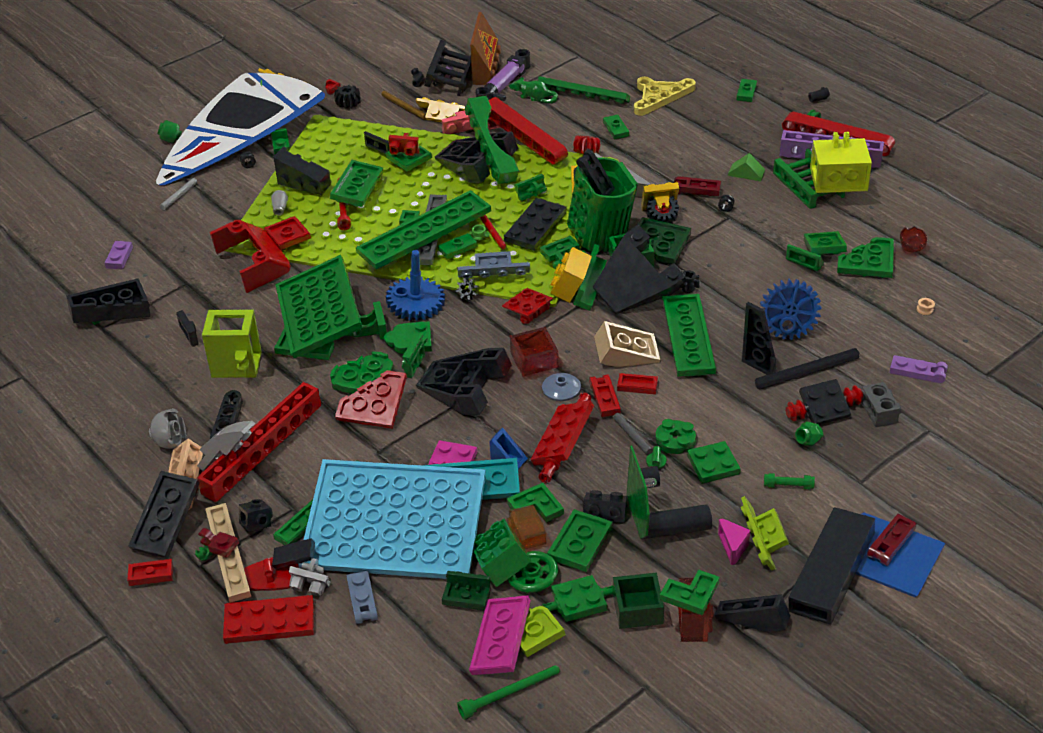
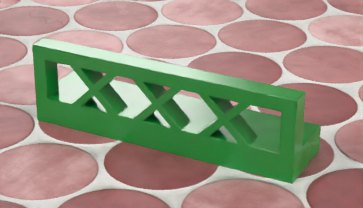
[573,244,607,311]

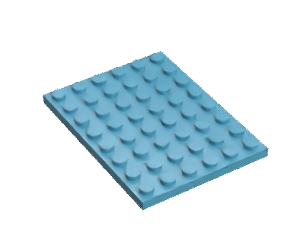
[298,459,486,579]

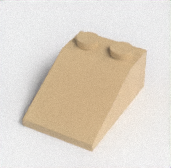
[594,321,661,367]

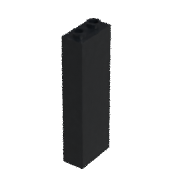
[788,507,875,625]

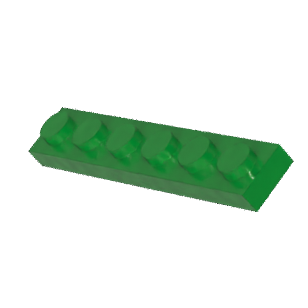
[538,76,631,104]

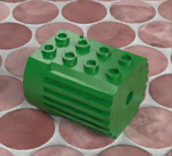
[567,157,638,252]

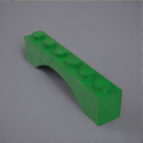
[464,96,519,184]

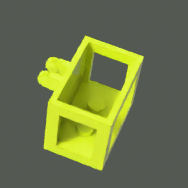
[810,132,872,193]

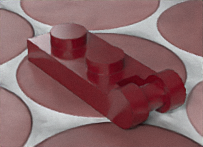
[673,176,721,196]
[867,514,917,566]

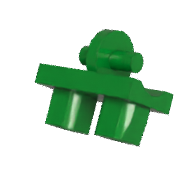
[514,174,547,201]

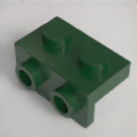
[442,571,491,611]

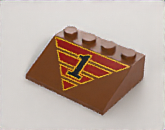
[470,12,501,85]

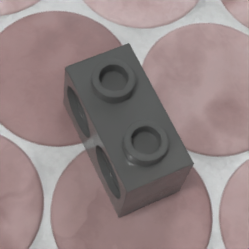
[861,382,901,427]

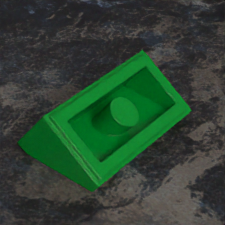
[786,244,824,271]

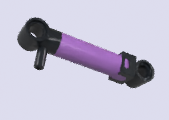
[475,49,531,101]

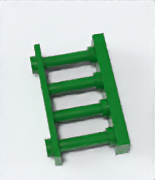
[773,149,845,209]

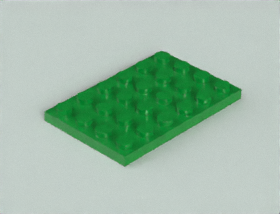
[276,255,362,358]

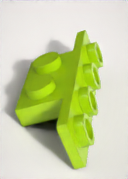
[741,496,789,571]

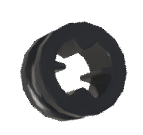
[240,152,256,168]
[718,195,735,212]

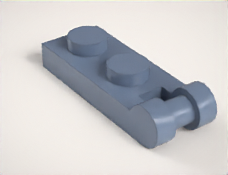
[346,571,378,624]

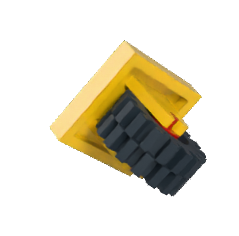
[641,182,679,224]

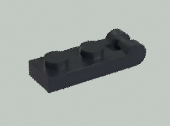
[576,149,615,196]

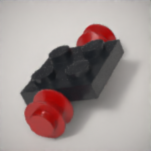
[785,379,863,425]

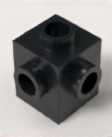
[239,499,273,532]

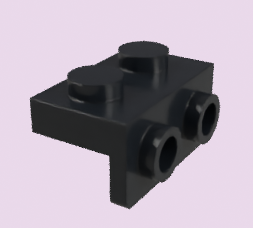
[583,490,628,523]

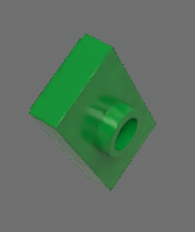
[736,79,757,102]
[603,115,629,140]
[438,233,478,259]

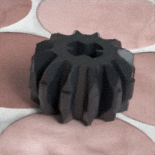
[334,84,361,109]

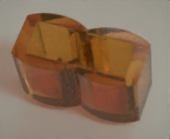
[506,505,546,549]

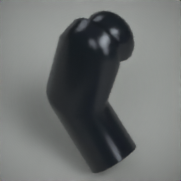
[411,68,424,87]

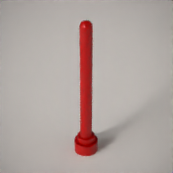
[337,178,351,231]
[479,214,506,250]

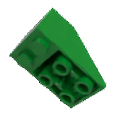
[473,518,531,587]

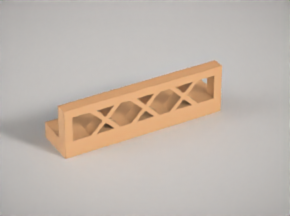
[168,439,203,510]

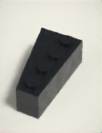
[66,278,151,323]

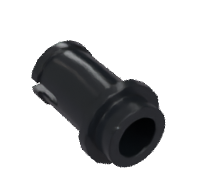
[808,87,830,102]

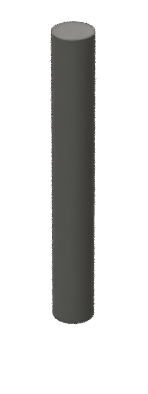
[613,413,653,455]

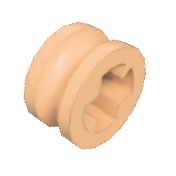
[917,298,935,315]

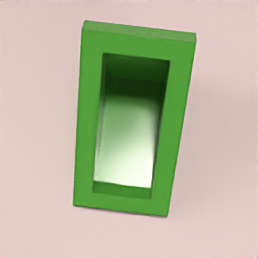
[728,153,765,181]

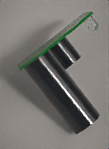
[626,445,712,539]

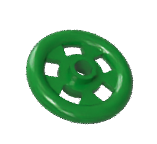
[507,551,558,593]

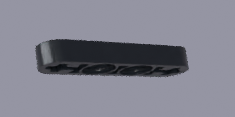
[210,390,243,439]

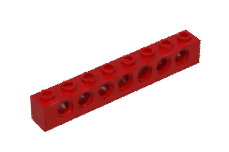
[197,382,321,502]

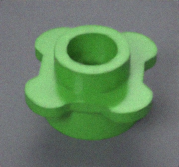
[469,225,489,241]

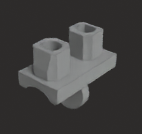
[289,558,331,597]

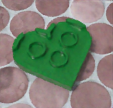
[330,352,394,394]

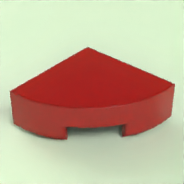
[325,79,341,95]

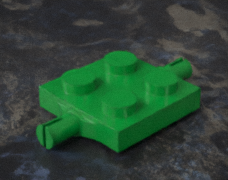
[542,575,613,622]

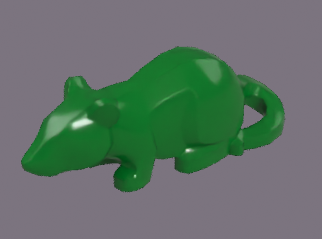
[509,77,558,104]

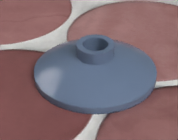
[542,373,581,401]

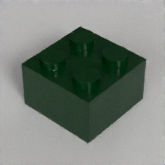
[613,572,664,629]

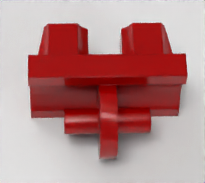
[388,133,420,156]

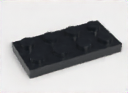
[504,198,567,251]
[128,471,200,559]

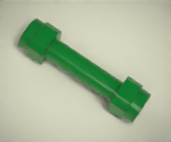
[764,473,815,490]

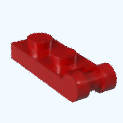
[589,374,621,417]

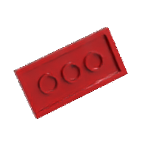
[223,595,314,644]

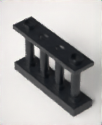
[424,40,472,96]

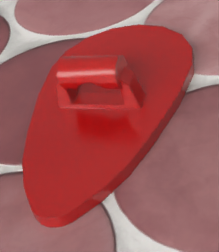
[244,557,306,591]

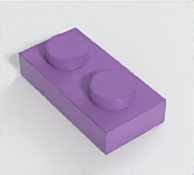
[105,241,133,269]

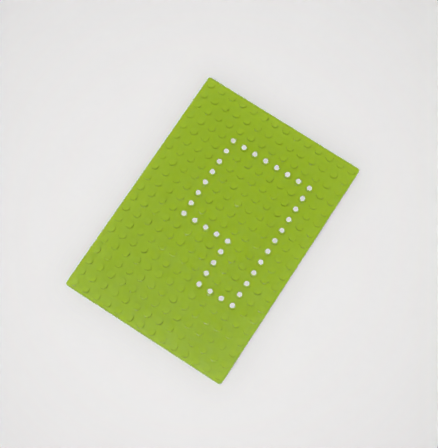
[225,115,619,307]

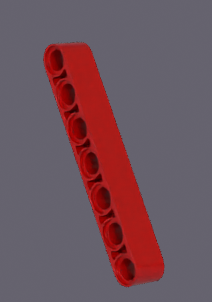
[488,97,568,165]
[782,112,895,156]

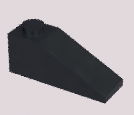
[714,594,791,632]

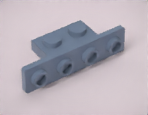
[457,251,530,279]

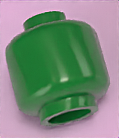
[157,120,182,143]

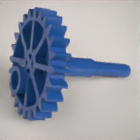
[386,250,445,321]
[760,278,822,340]

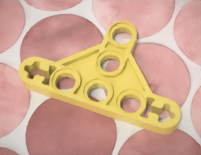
[634,77,696,116]

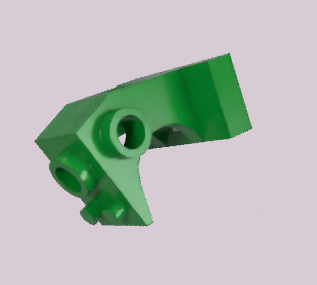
[347,301,387,340]

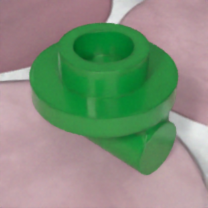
[646,446,667,469]

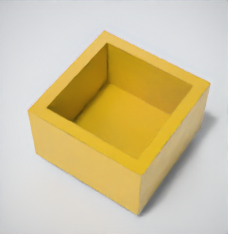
[550,247,592,303]

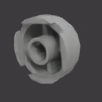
[149,408,186,449]

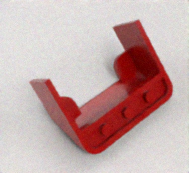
[210,220,291,293]

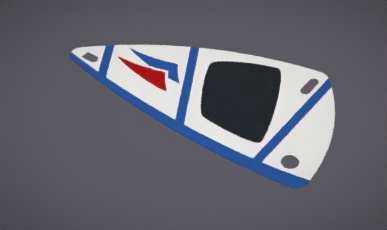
[156,73,325,186]

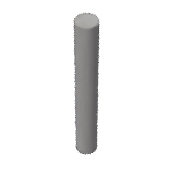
[160,178,197,210]

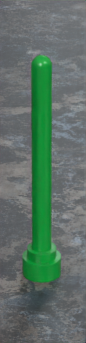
[457,665,560,720]

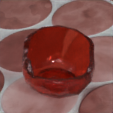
[900,226,928,252]

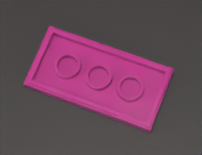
[469,595,531,675]

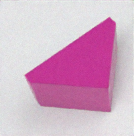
[718,519,750,565]

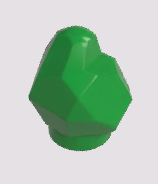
[795,422,824,446]

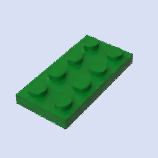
[330,160,383,207]

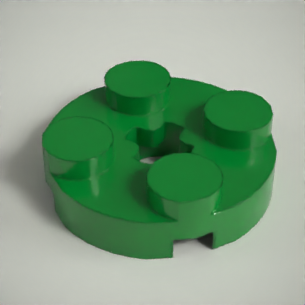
[655,419,696,454]

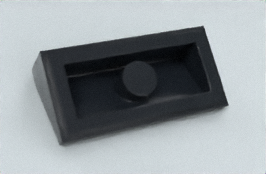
[364,131,390,154]

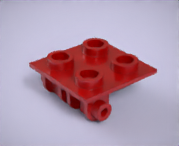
[502,288,553,324]

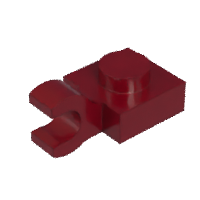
[198,528,239,558]

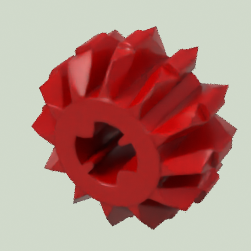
[573,135,601,154]

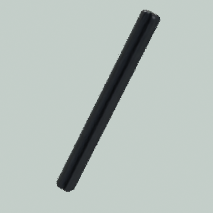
[755,348,860,389]

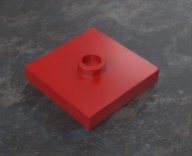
[264,216,311,250]

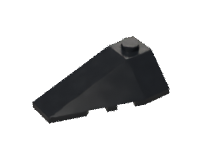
[742,302,776,375]

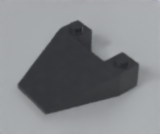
[435,132,519,184]
[593,225,686,314]
[416,347,512,416]

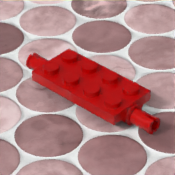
[530,393,594,483]

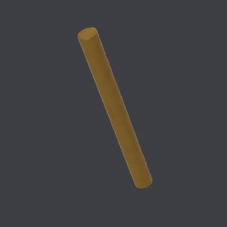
[381,91,426,120]

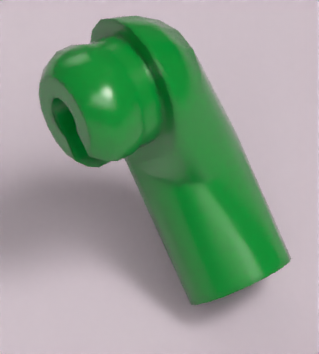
[195,537,213,561]

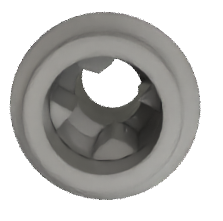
[271,190,288,216]

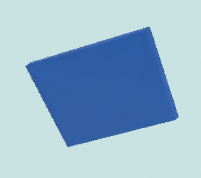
[856,512,945,597]

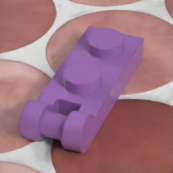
[890,355,948,383]

